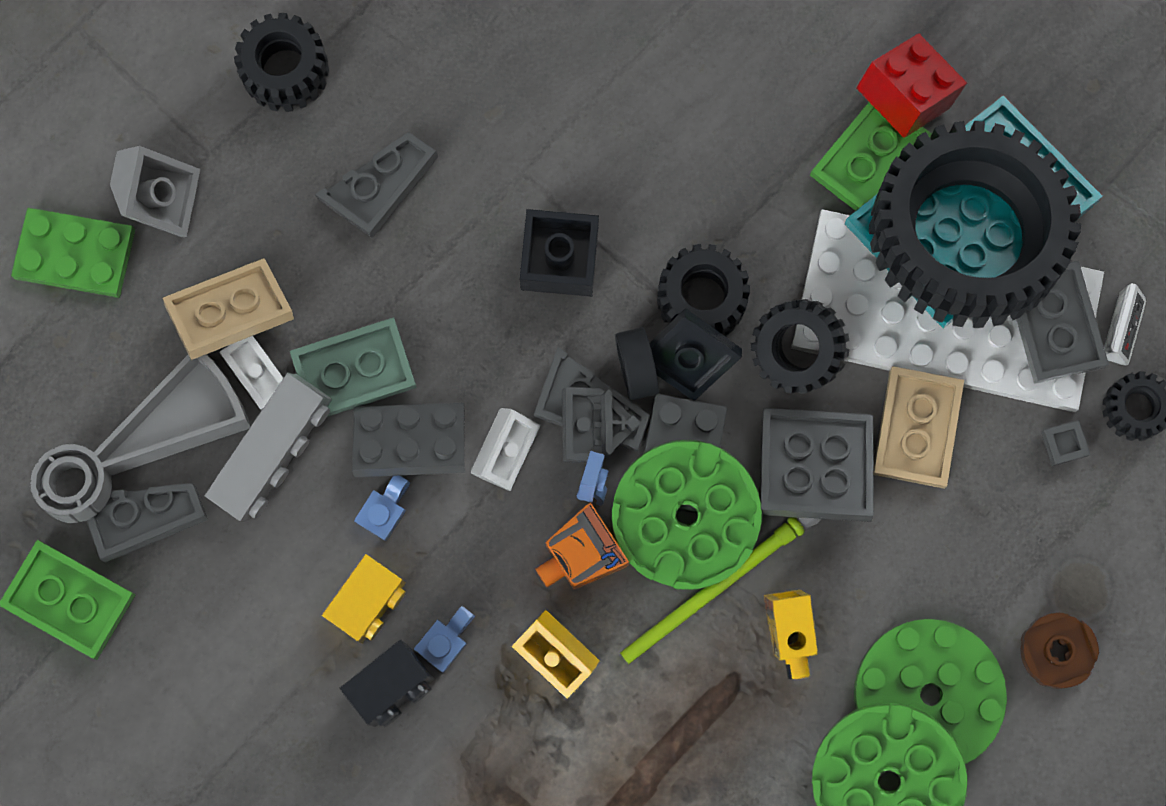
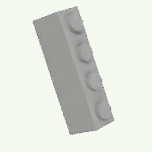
[204,373,332,521]

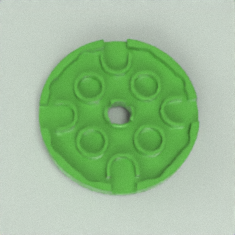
[612,440,762,589]
[854,619,1007,764]
[812,703,968,806]

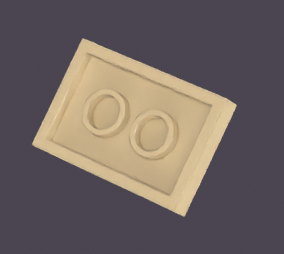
[163,258,294,360]
[873,366,964,489]

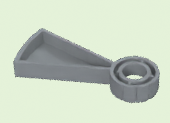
[30,354,251,523]

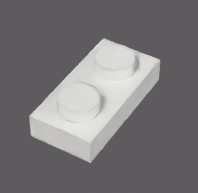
[220,336,283,411]

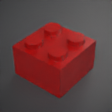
[856,33,967,138]

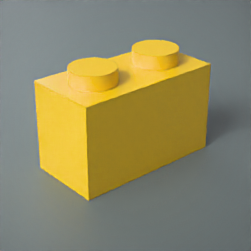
[322,554,406,644]
[512,610,600,699]

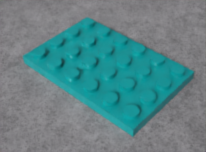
[845,96,1103,329]

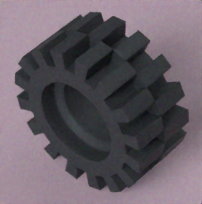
[1102,371,1166,441]

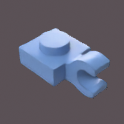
[577,451,609,506]
[354,475,411,542]
[414,606,475,673]

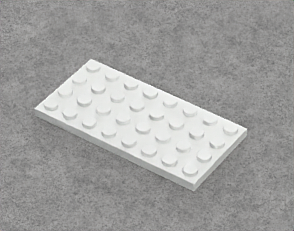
[791,209,1104,412]

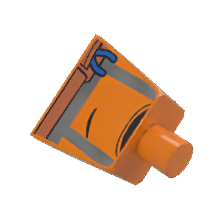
[535,502,629,589]

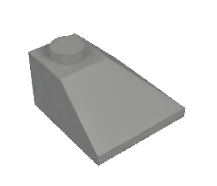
[110,146,200,237]

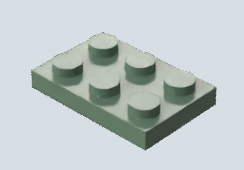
[290,317,417,417]

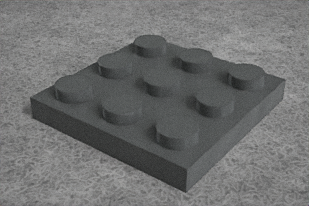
[760,408,874,522]

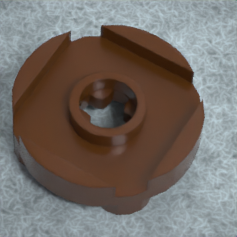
[1020,613,1099,689]

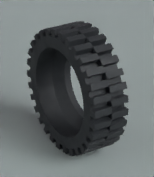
[869,121,1081,328]

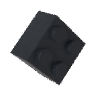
[519,209,599,297]
[339,639,435,727]

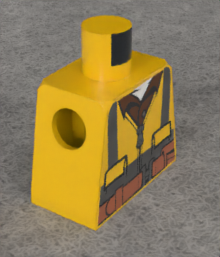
[764,590,817,679]

